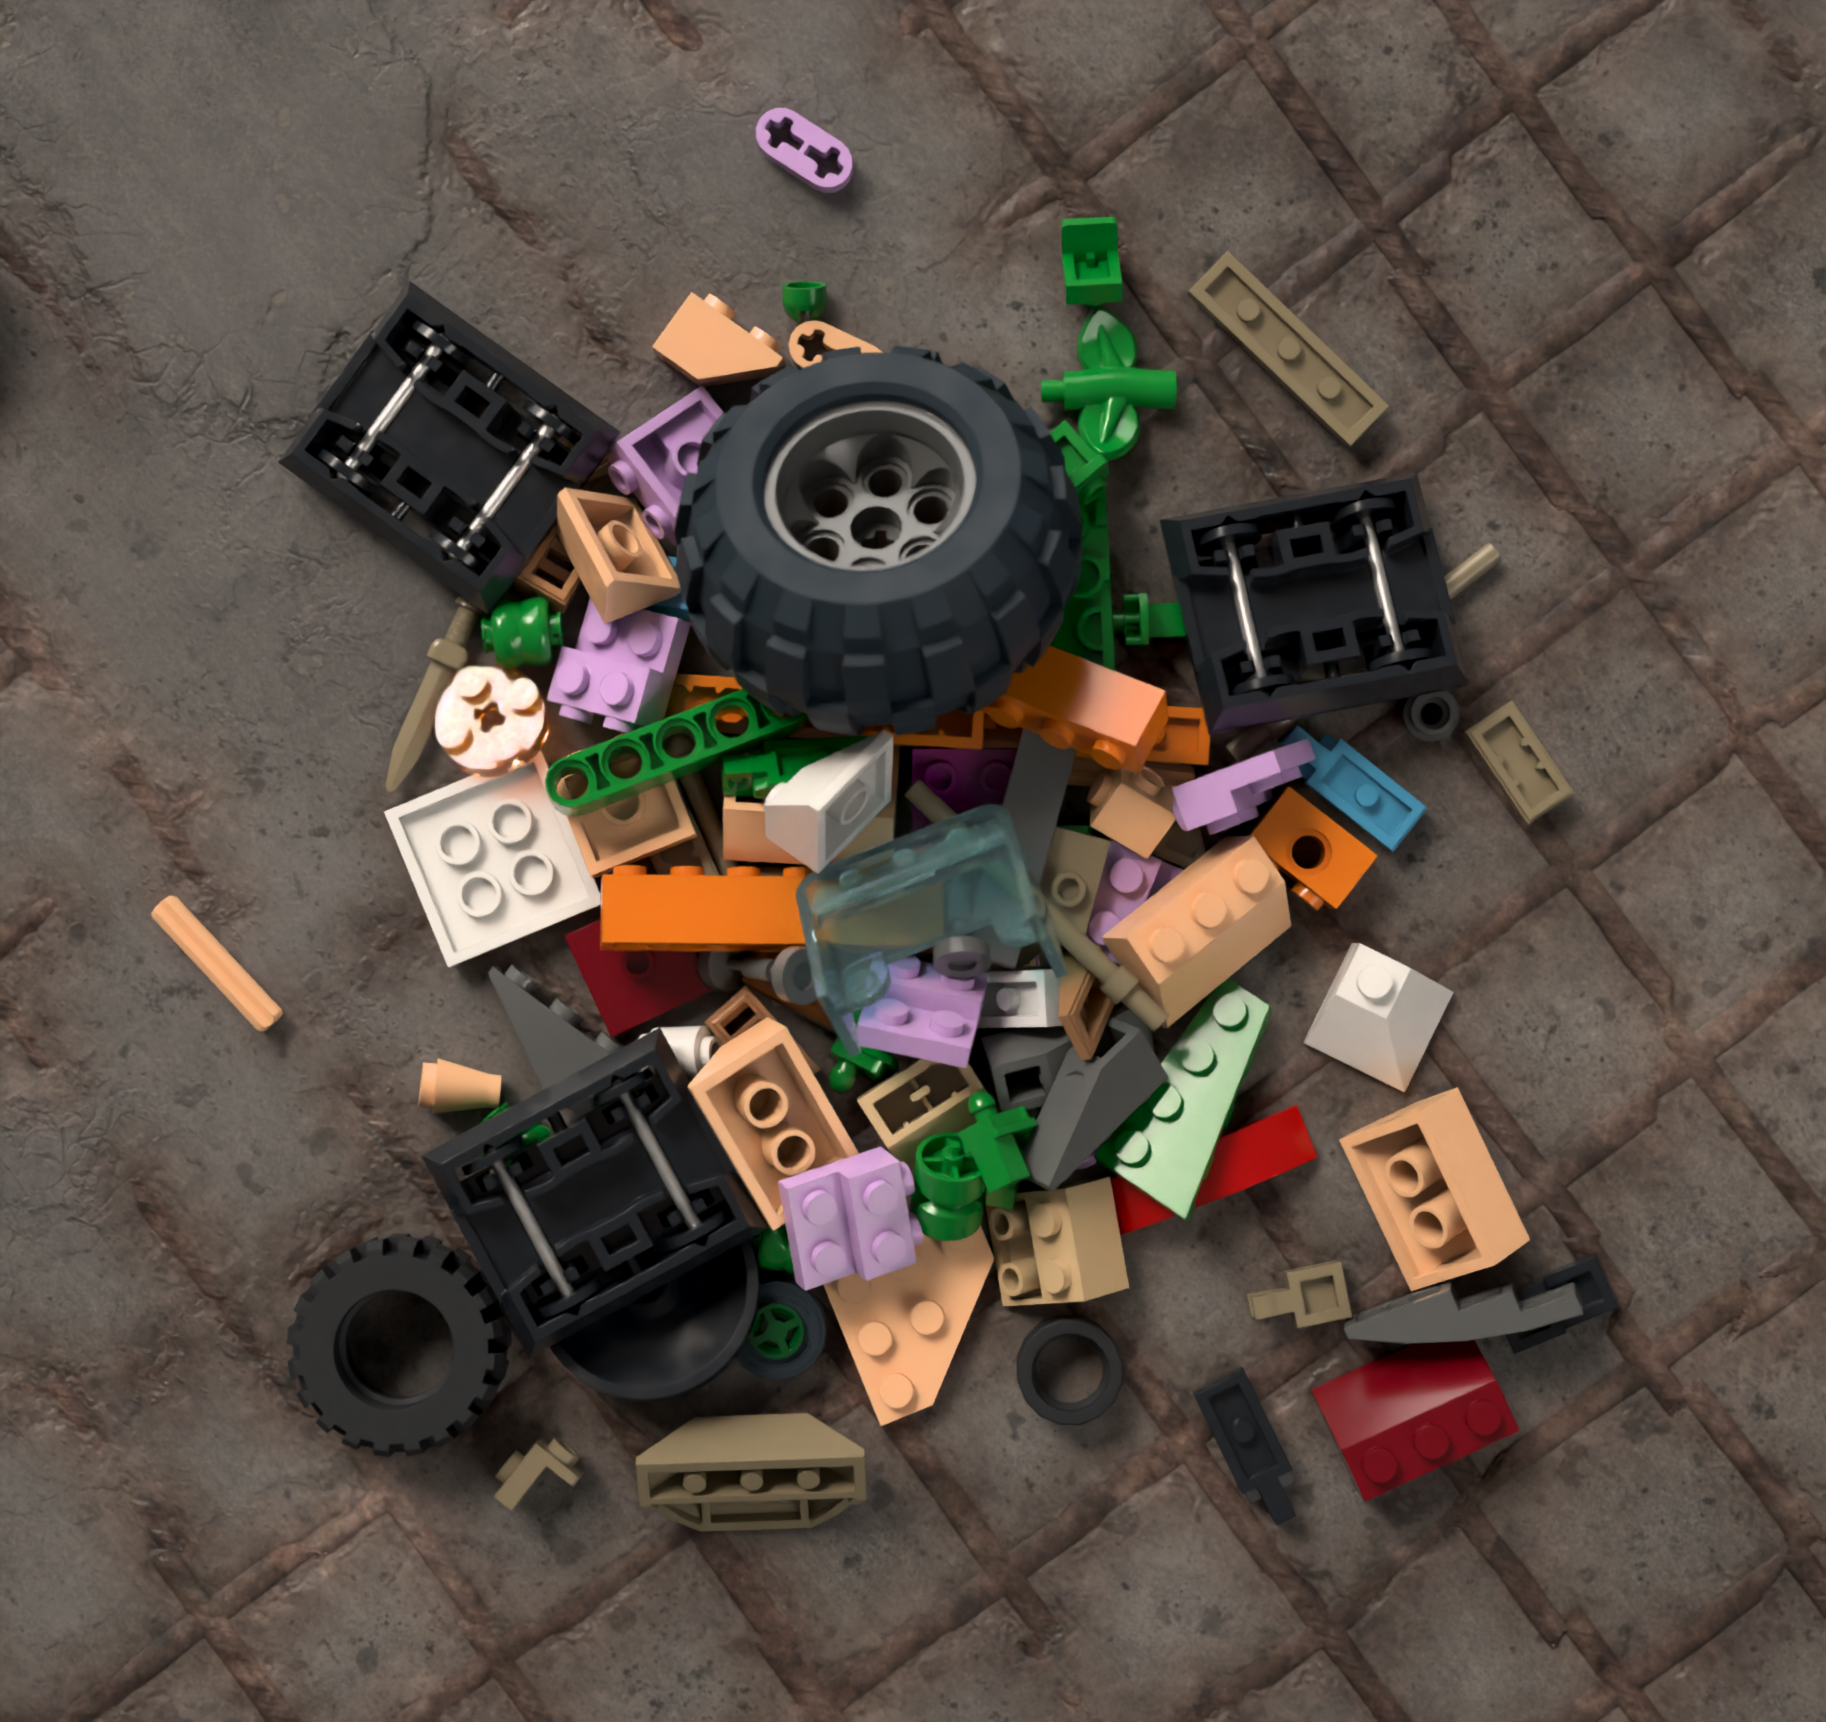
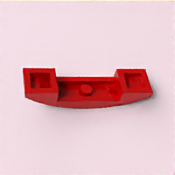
[1110,1104,1317,1235]

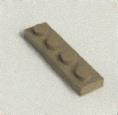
[1187,251,1389,449]

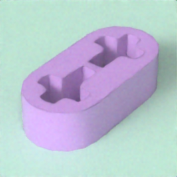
[756,108,853,193]

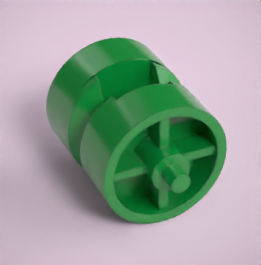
[909,1132,986,1241]

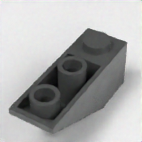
[488,964,624,1116]
[981,1002,1155,1112]
[1021,1016,1168,1192]

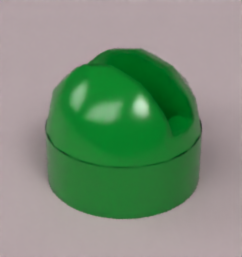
[782,281,827,323]

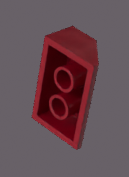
[1310,1340,1520,1501]

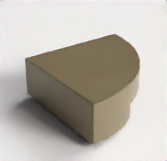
[1151,820,1206,869]

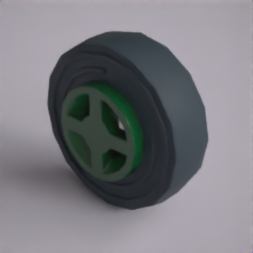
[736,1278,828,1380]

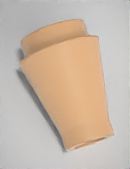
[418,1058,501,1114]

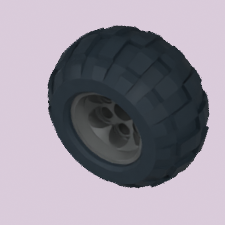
[674,346,1083,736]

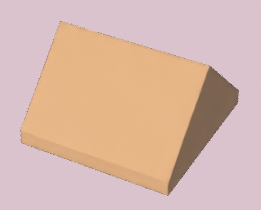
[557,488,681,624]

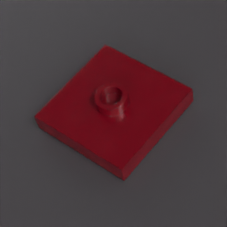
[564,919,714,1037]

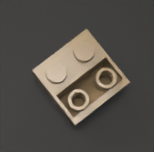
[857,1058,1000,1182]
[984,1177,1129,1306]

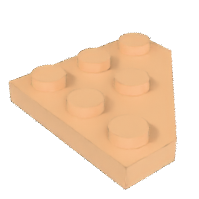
[823,1225,994,1426]

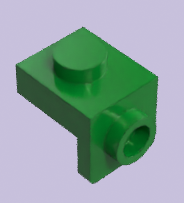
[1061,217,1122,306]
[1050,420,1110,506]

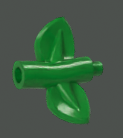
[1041,306,1177,461]

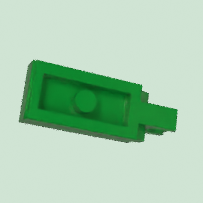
[721,735,873,799]

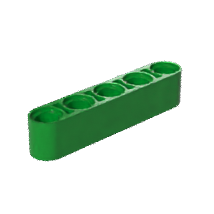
[545,689,809,817]

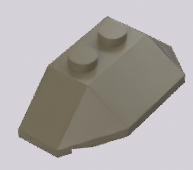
[636,1413,867,1532]

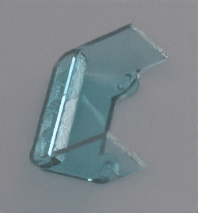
[796,804,1068,1057]

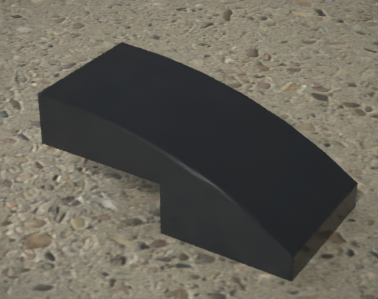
[1506,1252,1620,1354]

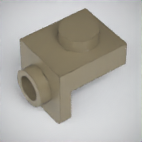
[494,1435,585,1511]

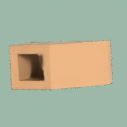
[652,292,785,387]

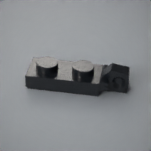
[1191,1366,1296,1526]

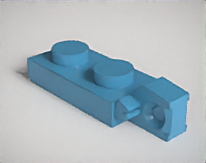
[1279,725,1428,852]

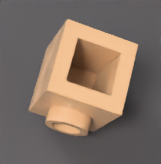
[1087,766,1176,859]

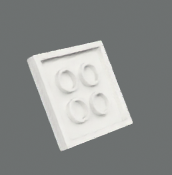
[384,747,601,967]

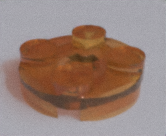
[435,665,549,777]

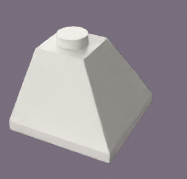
[764,730,893,874]
[1303,943,1453,1092]

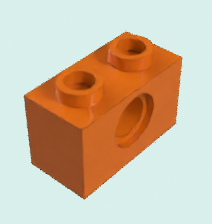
[1246,786,1378,911]

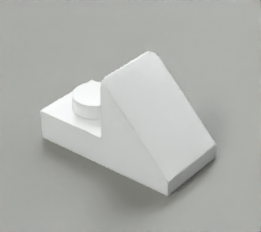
[978,969,1062,1028]

